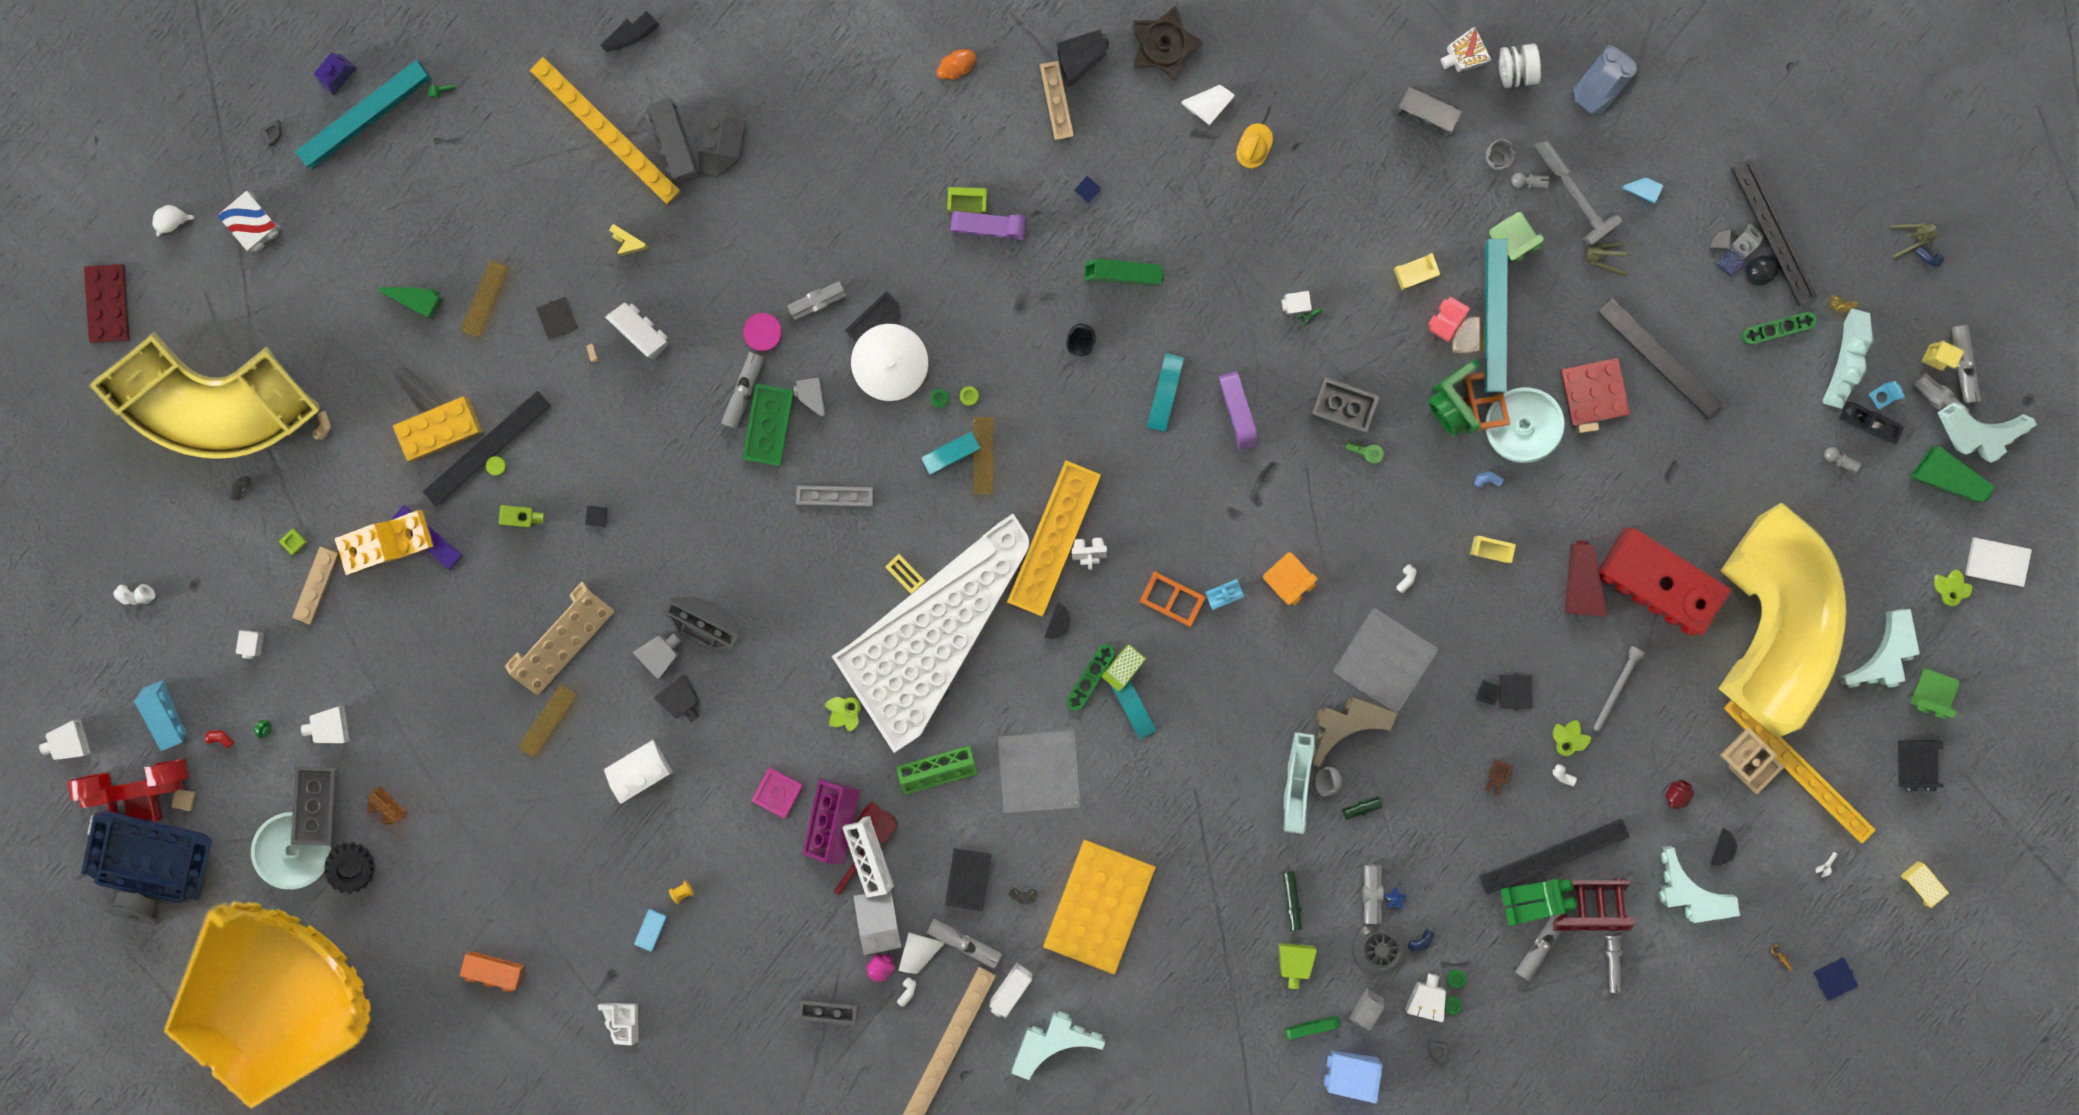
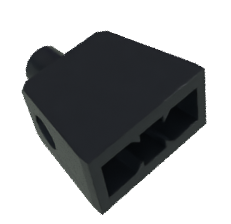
[654,675,700,722]

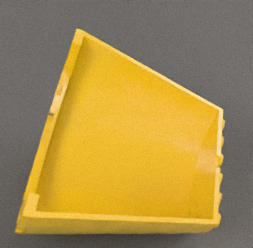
[164,902,371,1108]

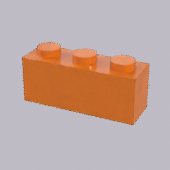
[460,951,525,992]

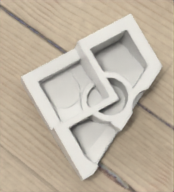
[1181,85,1235,126]
[898,932,944,974]
[598,1003,639,1045]

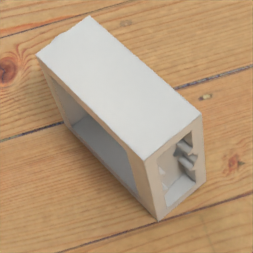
[990,963,1032,1018]

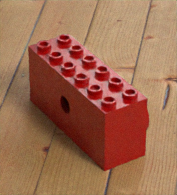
[1598,527,1731,637]

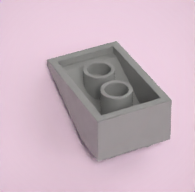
[853,890,903,955]

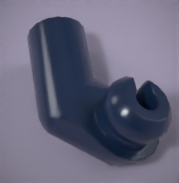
[1915,246,1944,267]
[1408,929,1435,953]

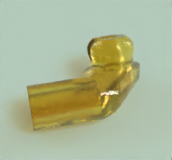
[1829,295,1859,313]

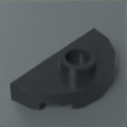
[1044,602,1070,639]
[1711,828,1737,866]

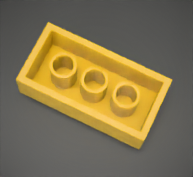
[393,396,483,462]

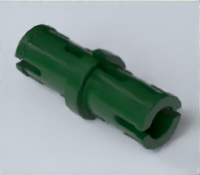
[1342,797,1382,820]

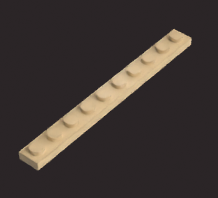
[903,966,996,1115]

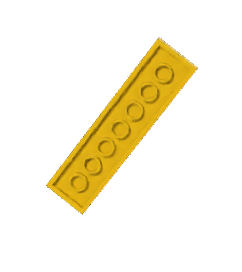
[1007,460,1101,617]

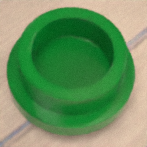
[930,389,950,408]
[253,720,272,739]
[1447,969,1466,989]
[1444,996,1462,1016]

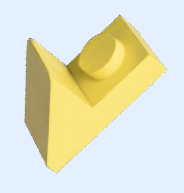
[609,224,649,256]

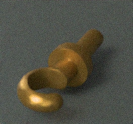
[1770,944,1794,971]

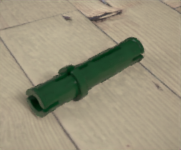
[1283,871,1303,931]

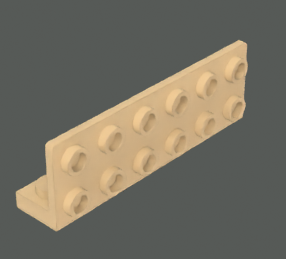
[505,582,614,695]

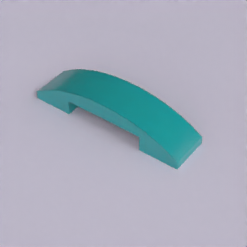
[1147,353,1184,432]
[1111,680,1157,739]

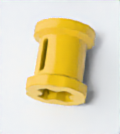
[669,880,694,905]

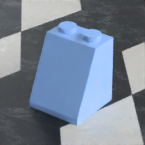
[1324,1051,1382,1103]

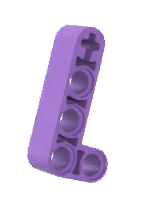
[950,211,1026,240]
[1218,371,1258,451]

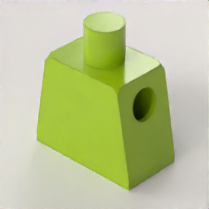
[499,505,544,527]
[1278,943,1317,989]

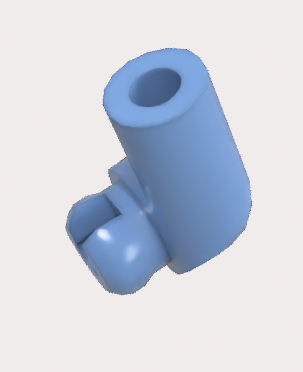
[1474,471,1504,487]

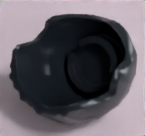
[1746,255,1779,286]
[1066,323,1096,357]

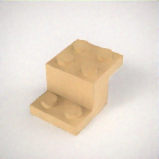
[1720,728,1784,794]

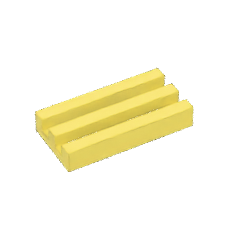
[886,554,925,594]

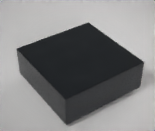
[585,506,607,527]
[1476,680,1501,705]

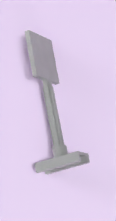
[1534,141,1623,245]

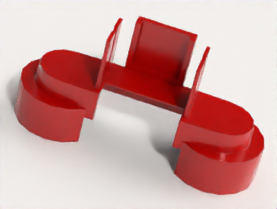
[66,758,190,822]

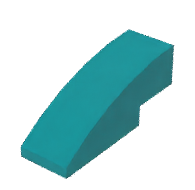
[922,431,981,475]

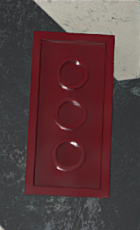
[84,264,130,343]

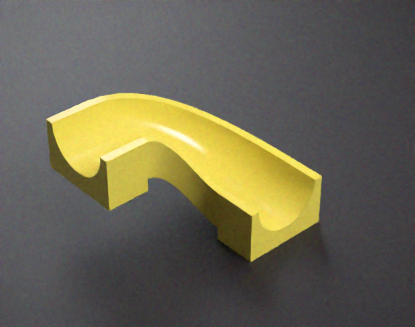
[90,332,319,459]
[1718,503,1846,738]

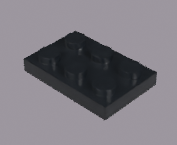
[945,848,992,911]

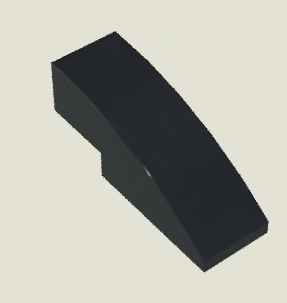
[600,11,660,52]
[1839,402,1904,444]

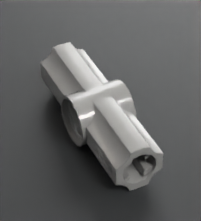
[787,281,847,321]
[1913,373,1969,412]
[1362,864,1384,924]

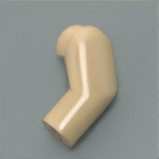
[313,411,331,440]

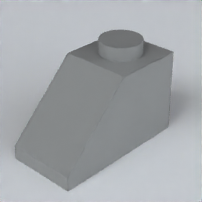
[794,378,826,417]

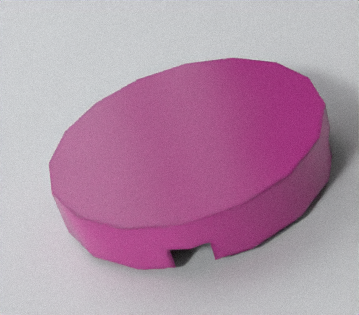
[743,313,782,351]

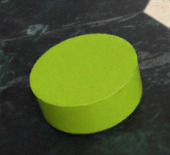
[960,386,979,406]
[486,456,506,476]

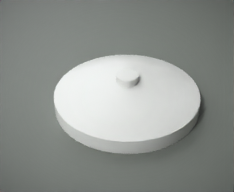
[851,324,928,401]

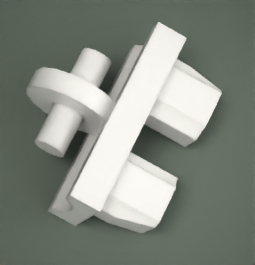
[1072,538,1107,570]

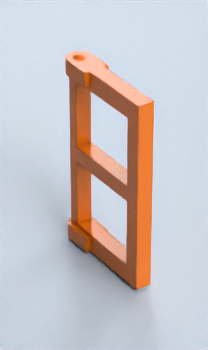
[1464,373,1510,431]
[1139,571,1206,627]

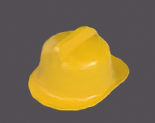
[1236,123,1273,168]

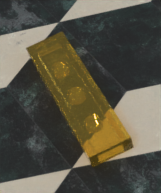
[461,260,509,338]
[974,417,993,494]
[518,684,578,758]

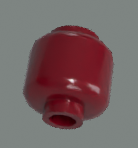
[1665,779,1694,809]

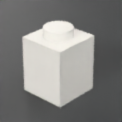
[1282,291,1312,315]
[236,630,264,659]

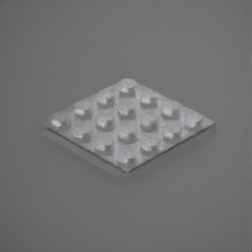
[1332,607,1439,714]
[998,730,1080,813]

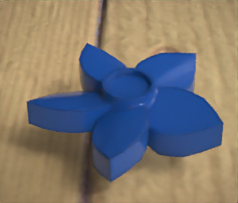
[1384,887,1407,909]

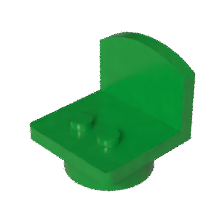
[1427,358,1481,437]

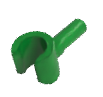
[428,84,456,98]
[1296,308,1322,326]

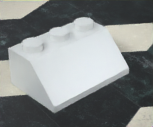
[606,302,669,360]
[604,740,673,804]

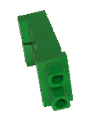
[1501,878,1578,926]

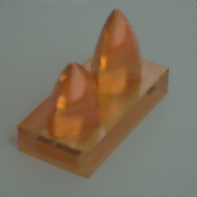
[367,786,407,825]

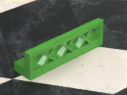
[896,745,978,795]

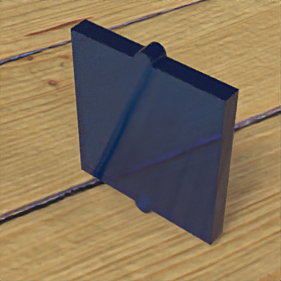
[1813,957,1858,1001]

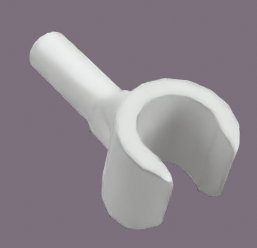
[1815,852,1838,877]

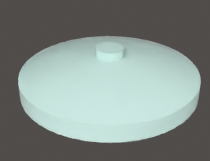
[1486,387,1564,463]
[251,812,331,889]

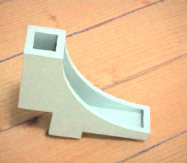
[1823,308,1873,409]
[1938,402,2037,463]
[1840,609,1920,688]
[1284,733,1314,834]
[1659,846,1740,923]
[1011,1011,1105,1080]

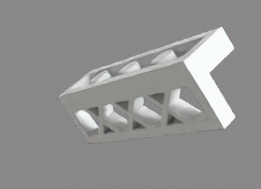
[842,816,894,897]

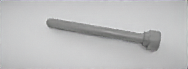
[1594,646,1645,731]

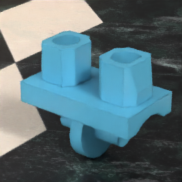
[1205,579,1244,610]

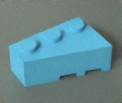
[134,680,186,751]

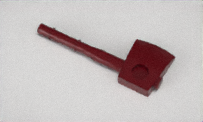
[834,801,898,895]

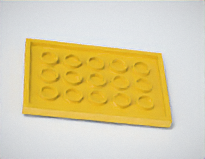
[1043,839,1156,975]

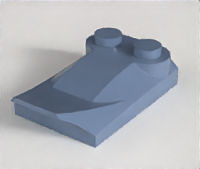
[1572,45,1639,115]

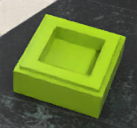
[279,528,307,555]

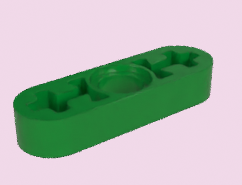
[1284,1016,1341,1039]

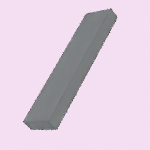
[796,485,874,507]

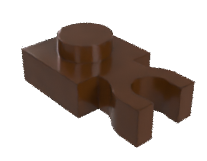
[1485,759,1514,796]

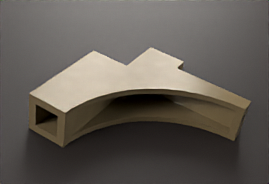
[1311,696,1397,767]

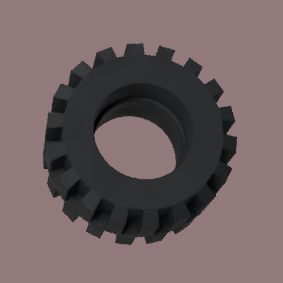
[324,842,374,894]

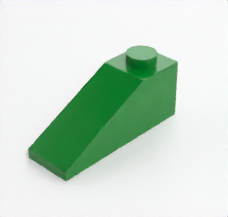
[377,287,443,319]

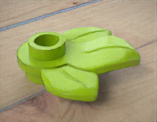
[1934,569,1972,606]
[825,697,861,731]
[1553,720,1591,756]

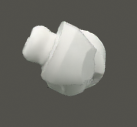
[114,584,155,605]

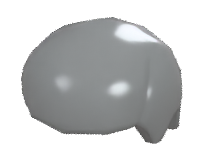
[1485,139,1515,171]
[1315,767,1342,796]

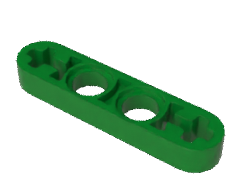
[1741,312,1817,345]
[1067,644,1114,710]

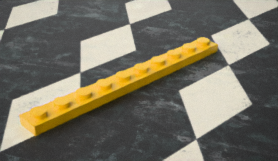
[530,57,681,205]
[1723,700,1875,843]

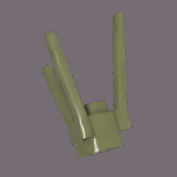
[1890,223,1937,259]
[1586,242,1629,276]

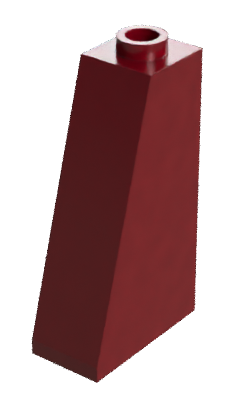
[1564,540,1607,616]

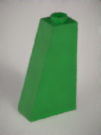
[1084,258,1164,286]
[1909,446,1994,503]

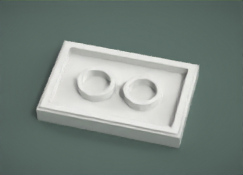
[1965,538,2032,587]

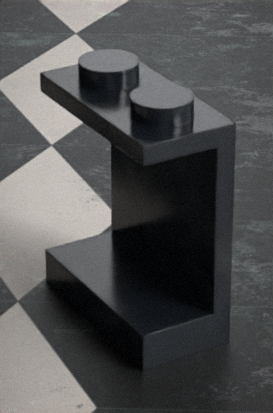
[1898,740,1944,791]

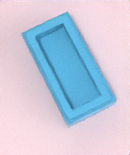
[634,908,667,952]

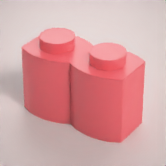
[1428,296,1470,343]

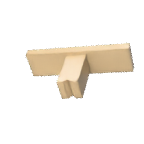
[586,344,599,362]

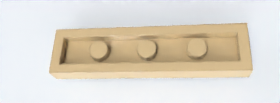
[1040,61,1074,141]
[292,546,339,625]

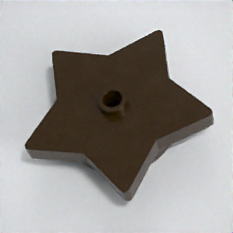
[1133,6,1203,80]

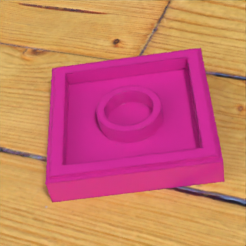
[752,767,803,819]

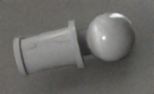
[1511,173,1549,189]
[1824,447,1861,474]

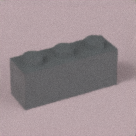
[798,996,859,1025]

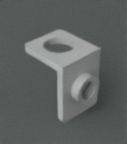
[1729,223,1764,260]

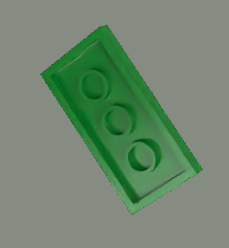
[742,384,794,466]

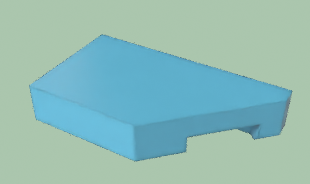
[1622,178,1663,204]

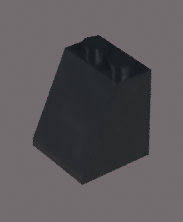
[1056,29,1109,87]

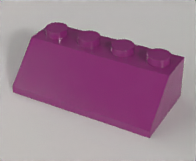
[802,779,860,865]

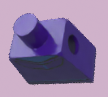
[314,53,357,95]

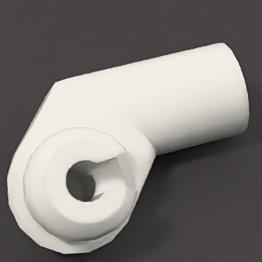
[1396,564,1417,593]
[1553,764,1577,786]
[897,977,916,1007]

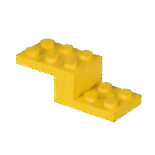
[335,510,433,575]

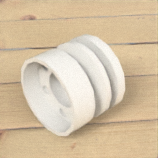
[1499,43,1541,88]

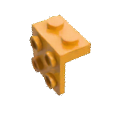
[1263,552,1317,605]

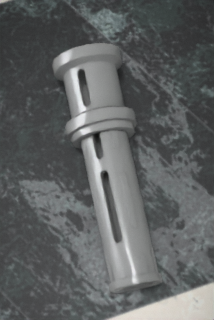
[1605,933,1623,993]

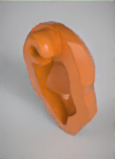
[936,49,976,81]

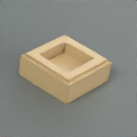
[1575,423,1599,434]
[172,789,196,811]

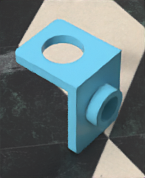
[1868,381,1905,410]

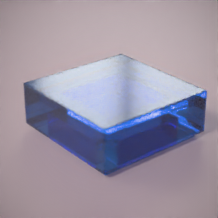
[1074,176,1101,204]
[1716,249,1745,277]

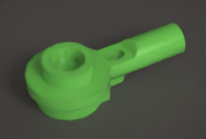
[1345,442,1384,464]

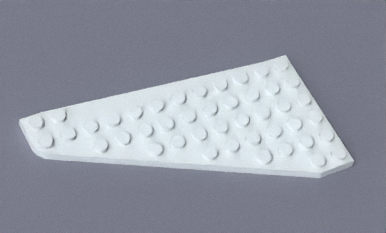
[832,514,1029,753]

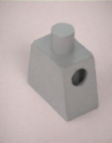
[633,633,681,679]
[1348,988,1385,1030]

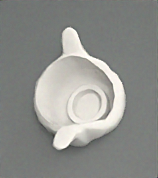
[152,205,194,236]

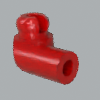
[204,730,234,749]

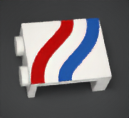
[217,191,282,253]

